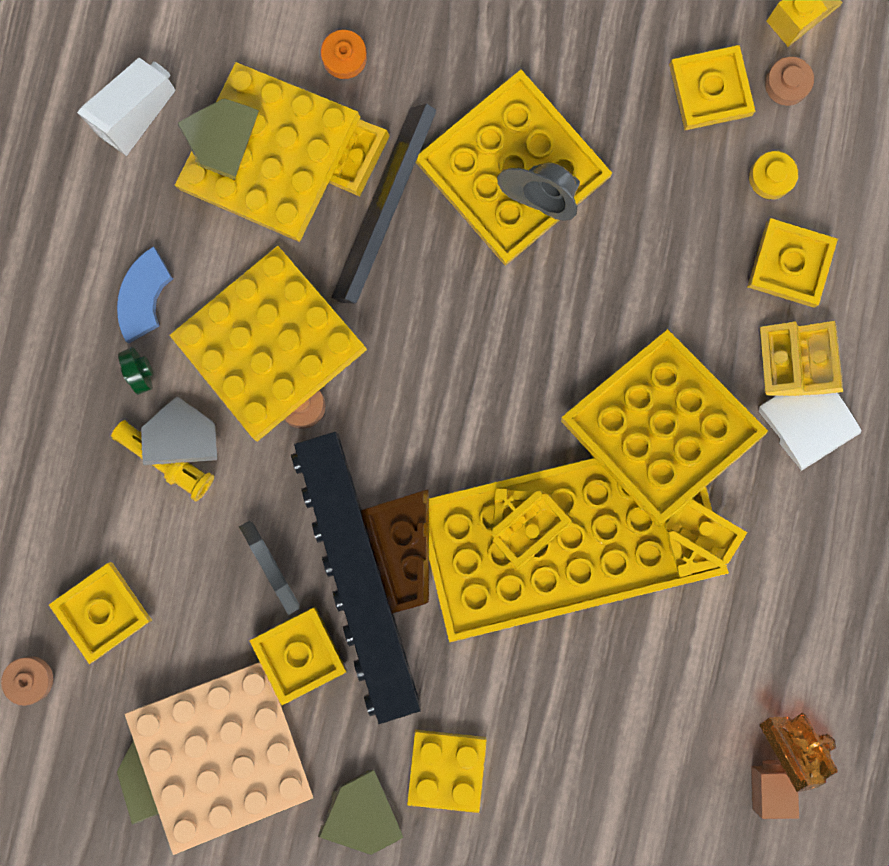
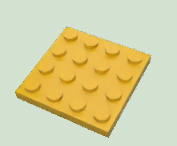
[175,62,361,242]
[415,69,613,266]
[169,246,367,442]
[561,329,768,527]

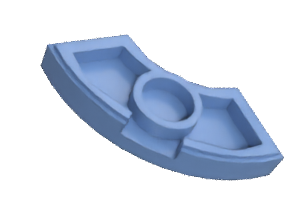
[117,247,173,343]

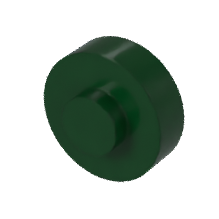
[118,347,154,395]

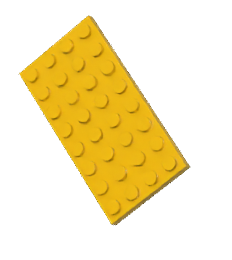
[429,458,729,643]

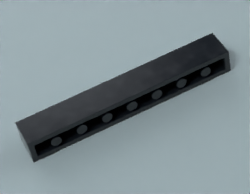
[291,431,421,725]

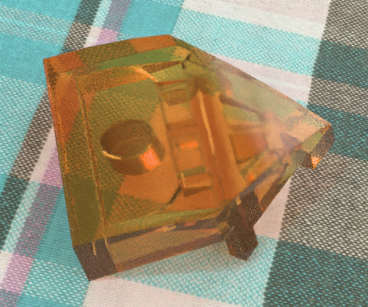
[759,712,838,792]

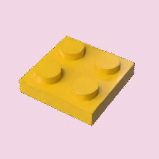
[669,45,756,130]
[747,218,838,308]
[49,562,152,664]
[249,606,347,706]
[407,729,487,813]

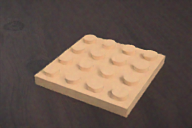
[125,662,313,855]

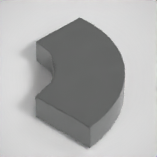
[239,521,300,615]

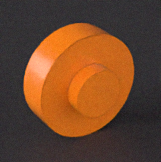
[321,30,367,79]

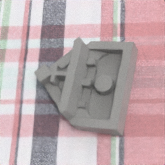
[141,397,217,465]

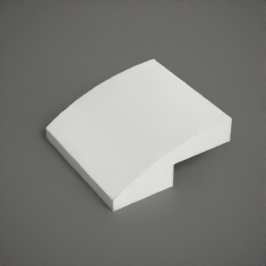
[759,393,861,471]

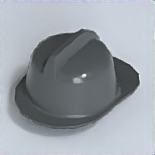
[497,162,580,221]

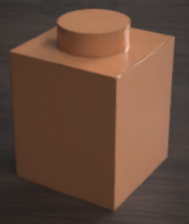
[751,760,799,819]

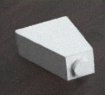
[77,58,176,156]

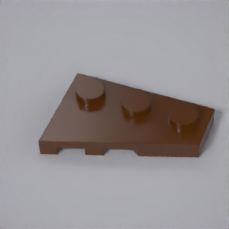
[361,489,429,614]

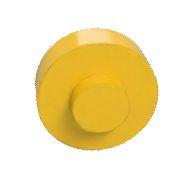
[749,151,798,200]

